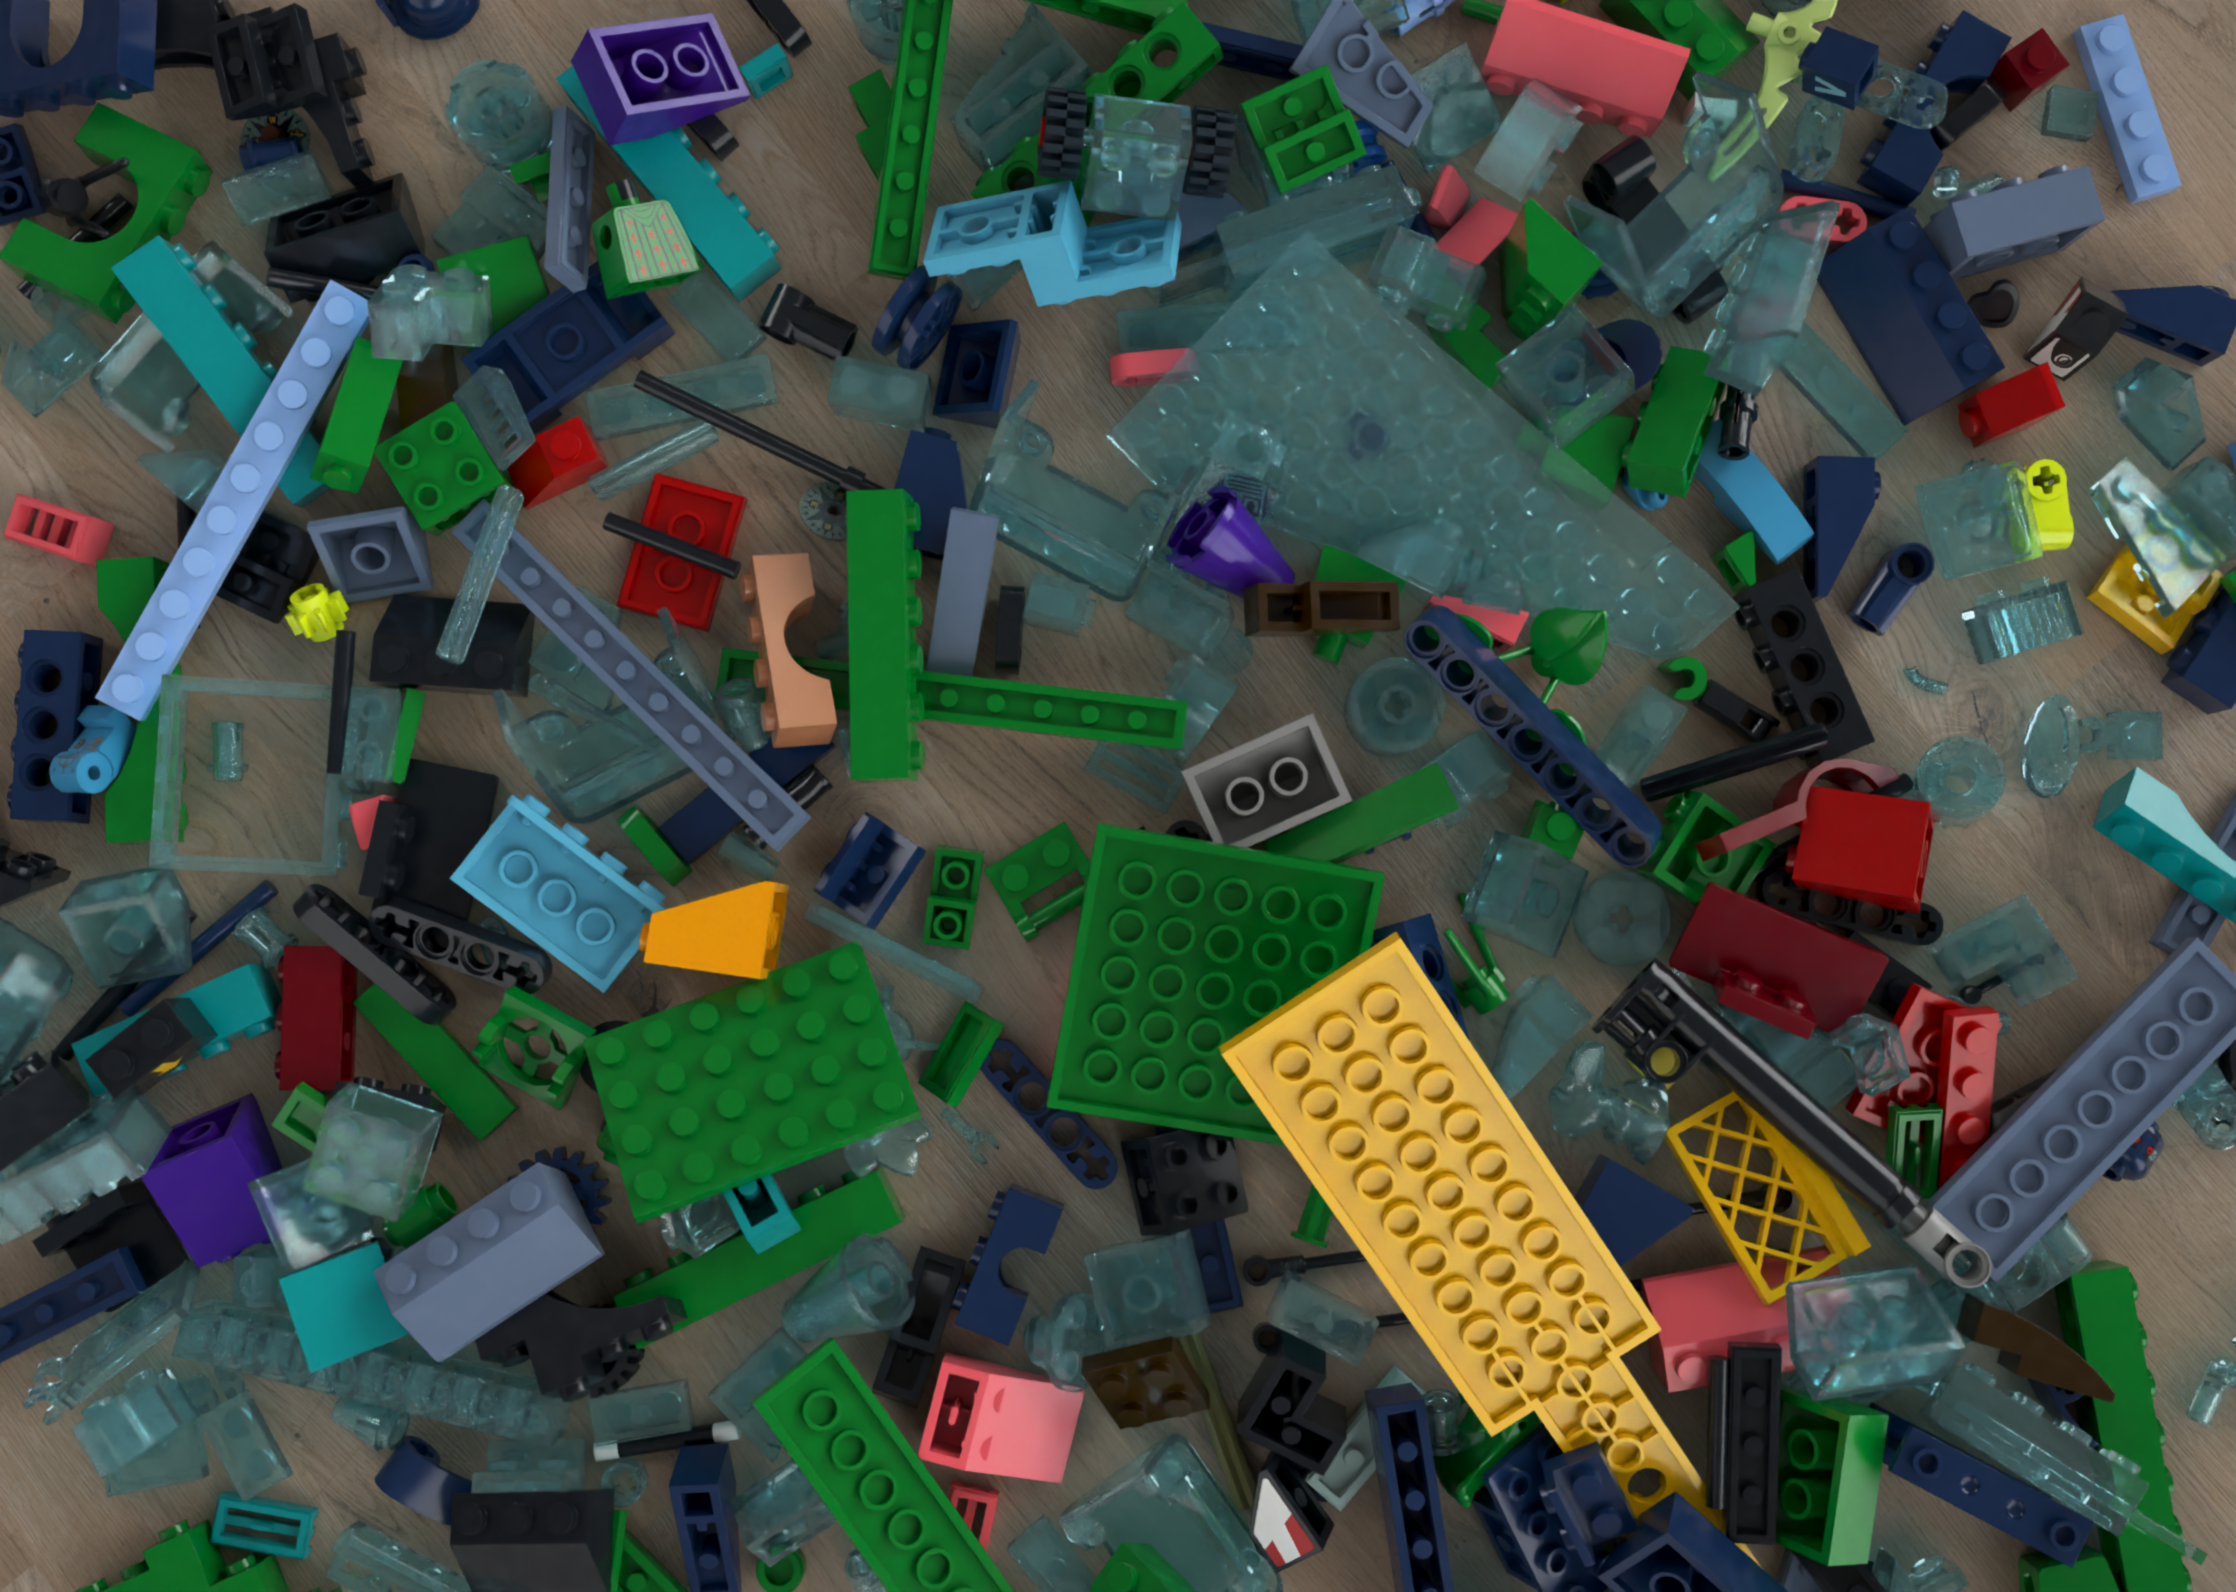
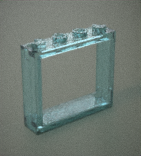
[149,674,358,877]

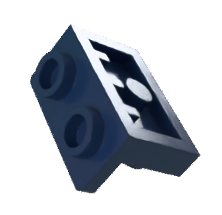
[1539,1442,1639,1567]

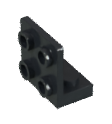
[1120,1129,1249,1236]

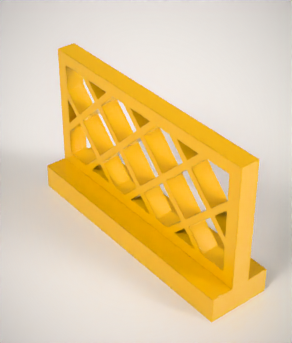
[1660,1091,1871,1305]

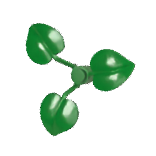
[1424,607,1608,776]

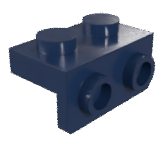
[814,812,927,930]

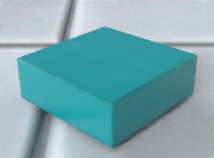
[739,43,793,99]

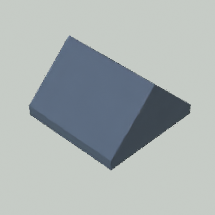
[307,506,433,603]

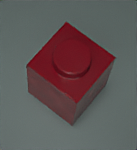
[1986,28,2070,112]

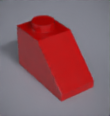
[1957,362,2066,448]
[506,416,611,510]

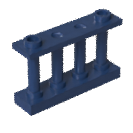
[1869,1402,2094,1568]

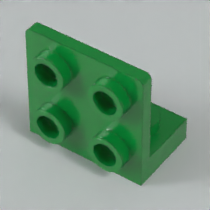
[374,401,516,536]

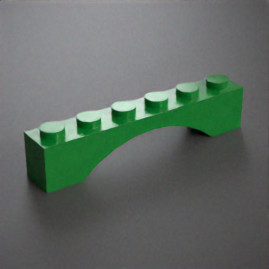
[96,556,188,845]

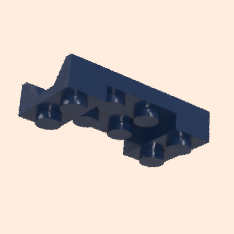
[461,261,675,442]

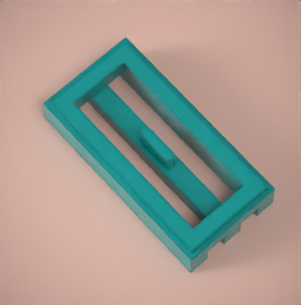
[209,1491,319,1560]

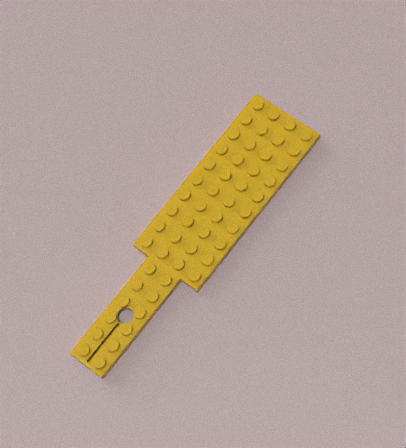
[1219,932,1762,1568]

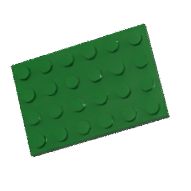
[583,940,922,1223]

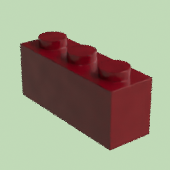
[274,946,358,1091]

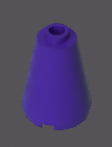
[1165,485,1295,599]

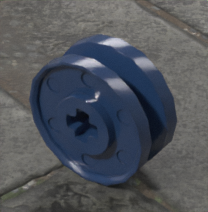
[872,265,963,373]

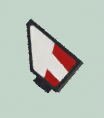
[2023,276,2129,381]
[1249,1451,1335,1573]

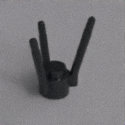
[33,158,130,239]

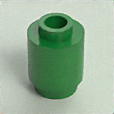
[382,1182,459,1249]

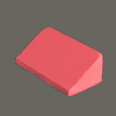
[1425,197,1519,287]

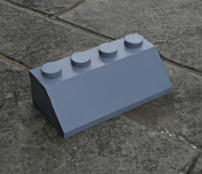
[373,1162,605,1362]

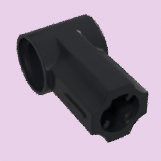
[757,283,858,364]

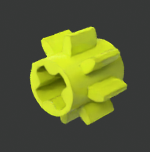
[285,583,350,642]

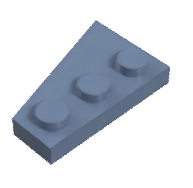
[1289,0,1434,149]

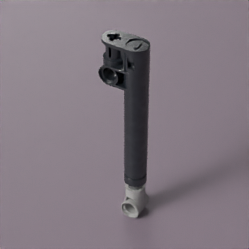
[1591,958,1992,1289]

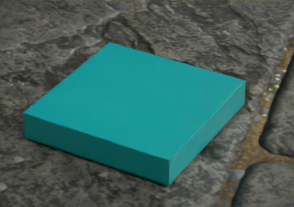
[278,1241,410,1373]

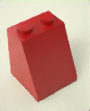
[1786,786,1935,914]

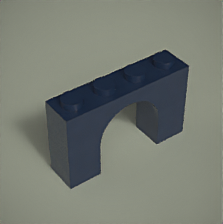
[0,0,157,118]

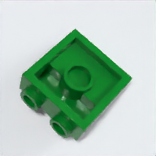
[1637,791,1776,906]

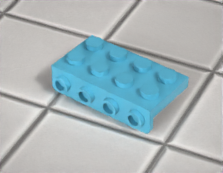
[449,793,669,993]

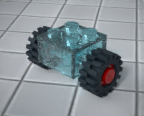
[1037,86,1235,221]

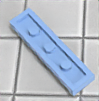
[2072,14,2182,204]

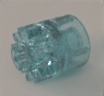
[1913,736,2006,829]

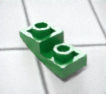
[922,844,985,950]

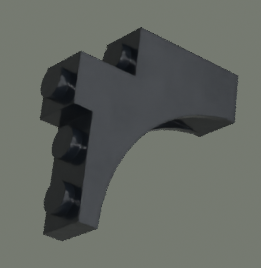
[475,1290,688,1402]

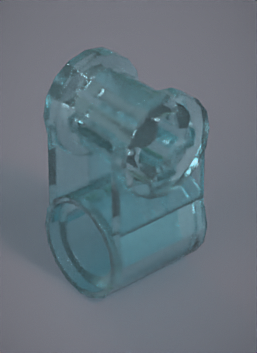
[2172,1061,2236,1150]

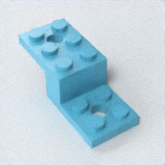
[923,180,1182,307]

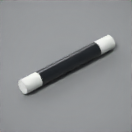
[593,1420,741,1462]

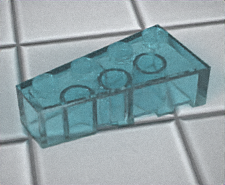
[0,1093,172,1246]

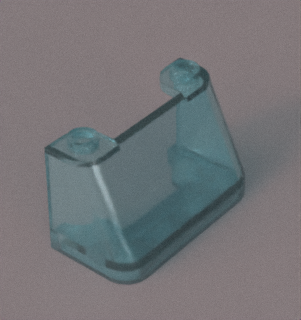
[1058,1433,1283,1592]

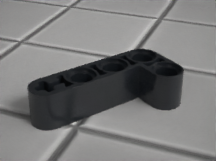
[1582,135,1728,324]

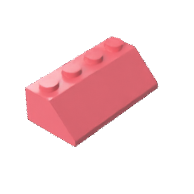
[1477,0,1691,138]
[1640,1245,1860,1393]

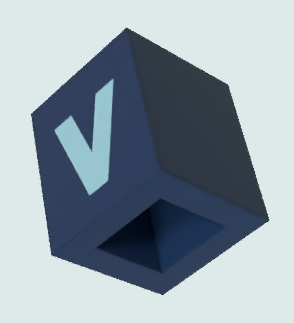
[1798,26,1879,111]

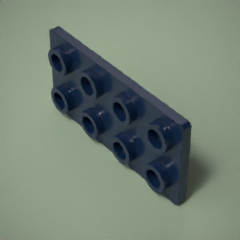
[1472,1423,1618,1592]

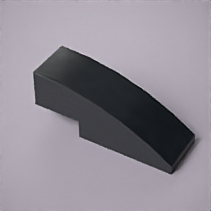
[872,1246,966,1408]

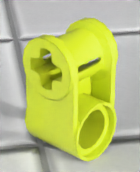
[2005,459,2074,554]

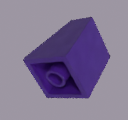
[139,1093,298,1268]

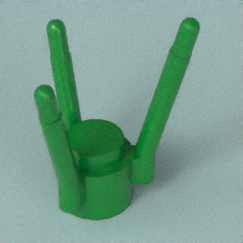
[1444,893,1510,1015]

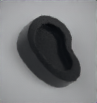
[1967,279,2020,328]

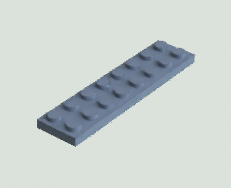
[1923,937,2236,1283]

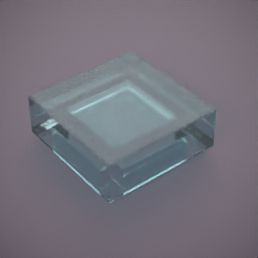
[2040,85,2099,143]

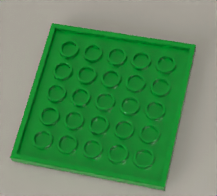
[1046,822,1385,1146]

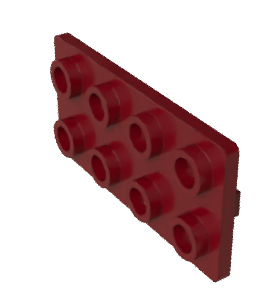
[1668,882,1889,1040]

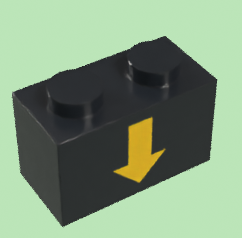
[85,998,218,1099]

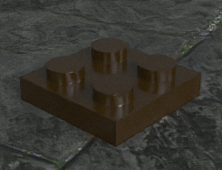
[1081,1336,1210,1429]

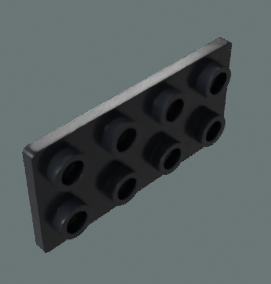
[358,758,499,948]

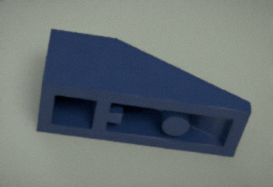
[2110,285,2236,367]
[1803,456,1881,603]
[669,1444,742,1592]

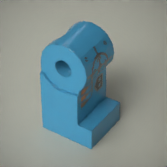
[49,705,137,794]

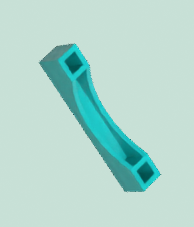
[2092,767,2236,924]

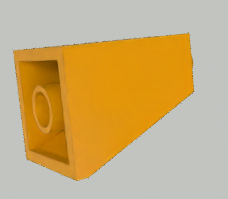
[639,881,790,979]

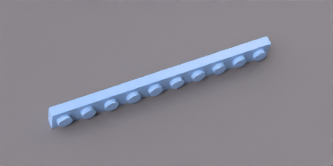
[95,279,377,721]

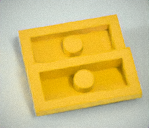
[2086,519,2224,655]

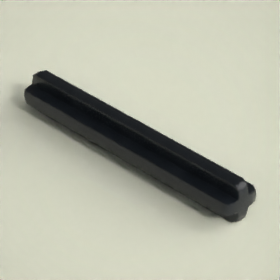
[1640,723,1830,802]

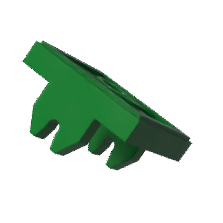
[471,985,597,1110]

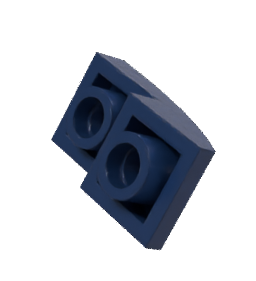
[0,123,47,227]

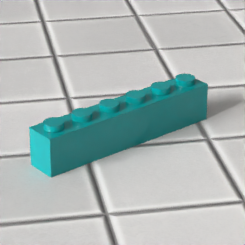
[556,65,782,303]
[111,235,331,508]

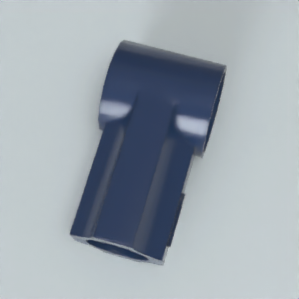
[1846,543,1934,636]

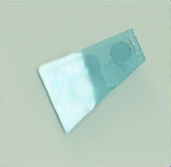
[2088,457,2227,619]

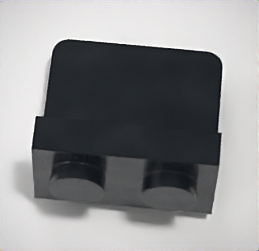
[32,1181,188,1312]

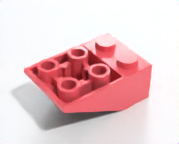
[918,1351,1086,1483]

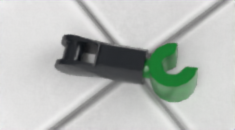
[1657,657,1781,744]

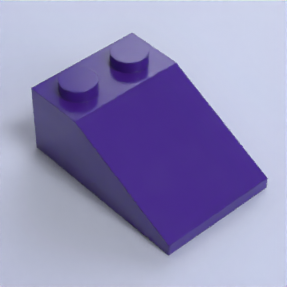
[571,13,751,145]

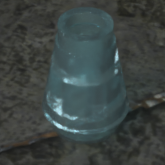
[716,678,769,751]
[331,1394,410,1451]

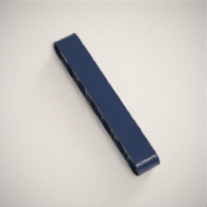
[1404,605,1663,868]

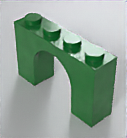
[0,102,213,325]

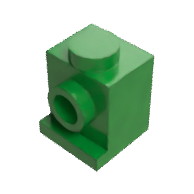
[1518,800,1584,861]

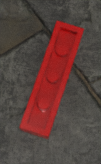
[1936,1006,1999,1191]

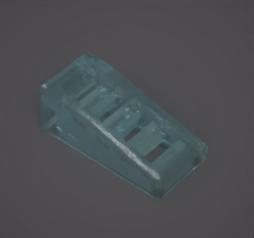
[946,259,1023,313]
[452,365,536,470]

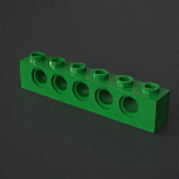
[970,1,1224,199]

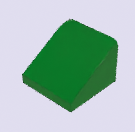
[1711,530,1756,594]

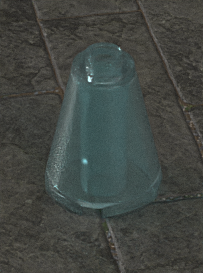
[782,1233,915,1343]

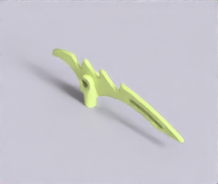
[1706,0,1838,183]

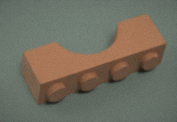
[740,553,837,748]

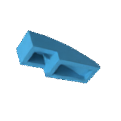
[1694,418,1814,565]

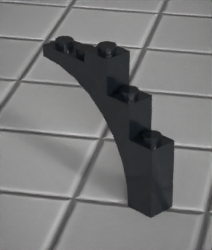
[155,0,376,188]

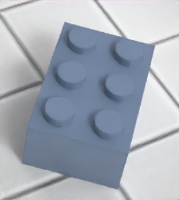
[1923,165,2106,280]

